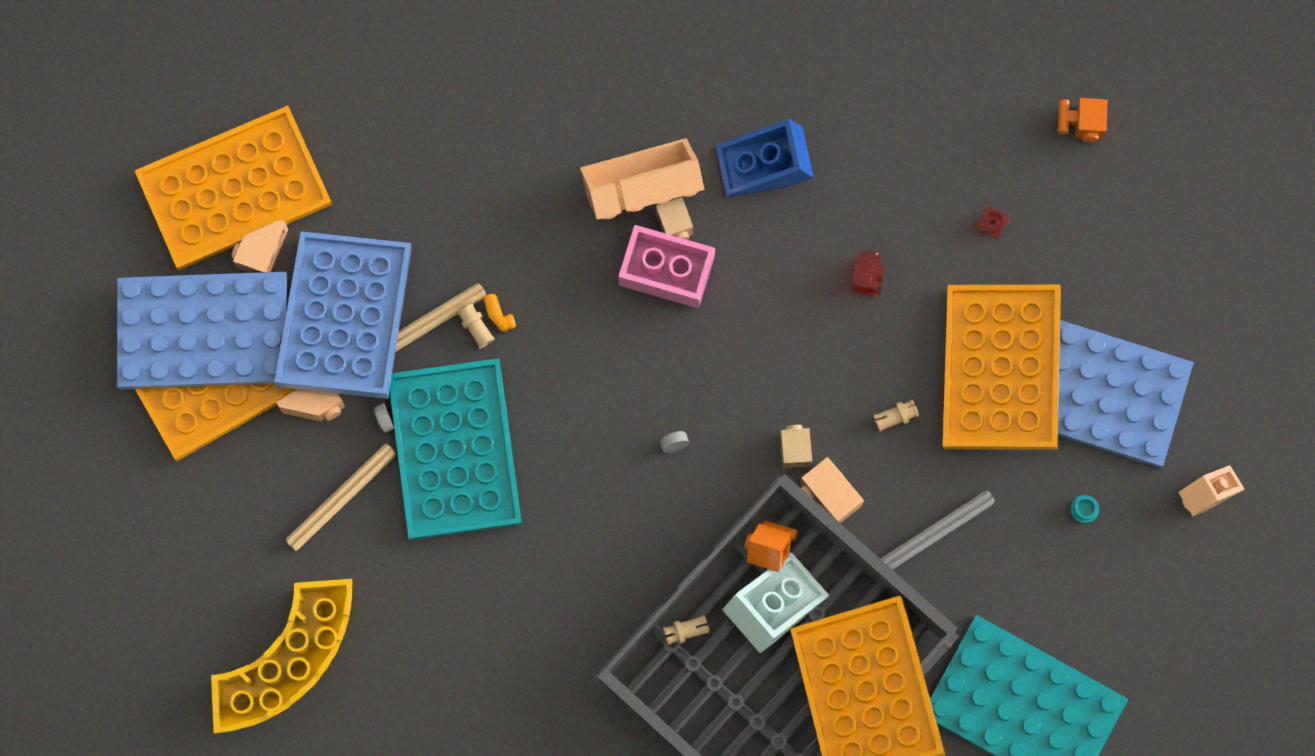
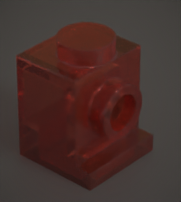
[852,251,885,296]

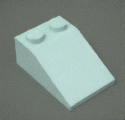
[723,552,829,653]

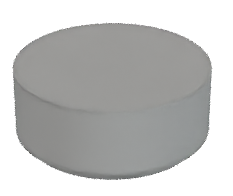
[374,403,395,433]
[660,431,690,453]

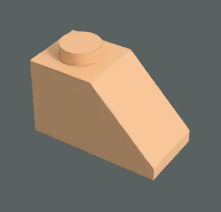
[232,220,288,273]
[276,389,345,422]
[1178,465,1244,516]

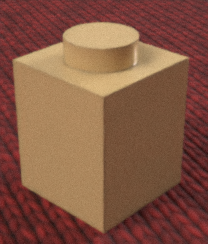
[656,197,693,240]
[780,425,812,469]

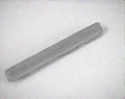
[881,491,995,570]

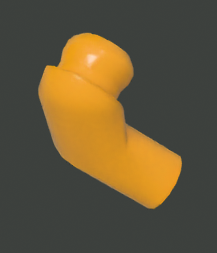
[483,294,516,332]

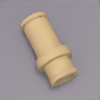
[457,304,495,349]
[873,400,919,432]
[662,615,709,645]

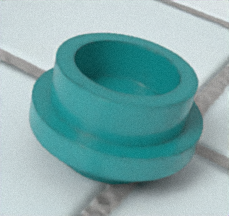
[1070,495,1099,524]

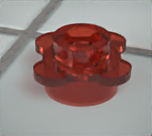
[976,207,1009,239]

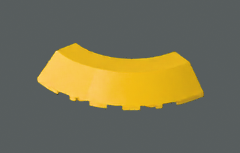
[211,579,352,734]

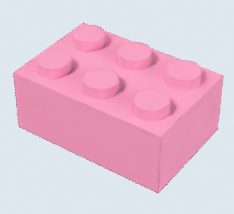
[619,225,715,309]

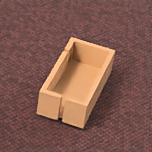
[580,138,705,220]

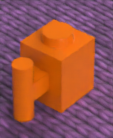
[1058,98,1108,142]
[744,520,798,572]

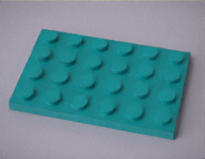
[390,358,522,541]
[930,615,1128,756]

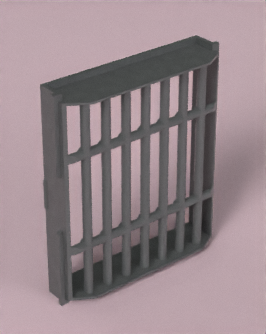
[594,474,959,756]

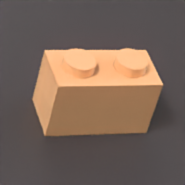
[800,457,864,523]

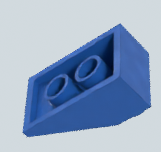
[715,119,814,197]

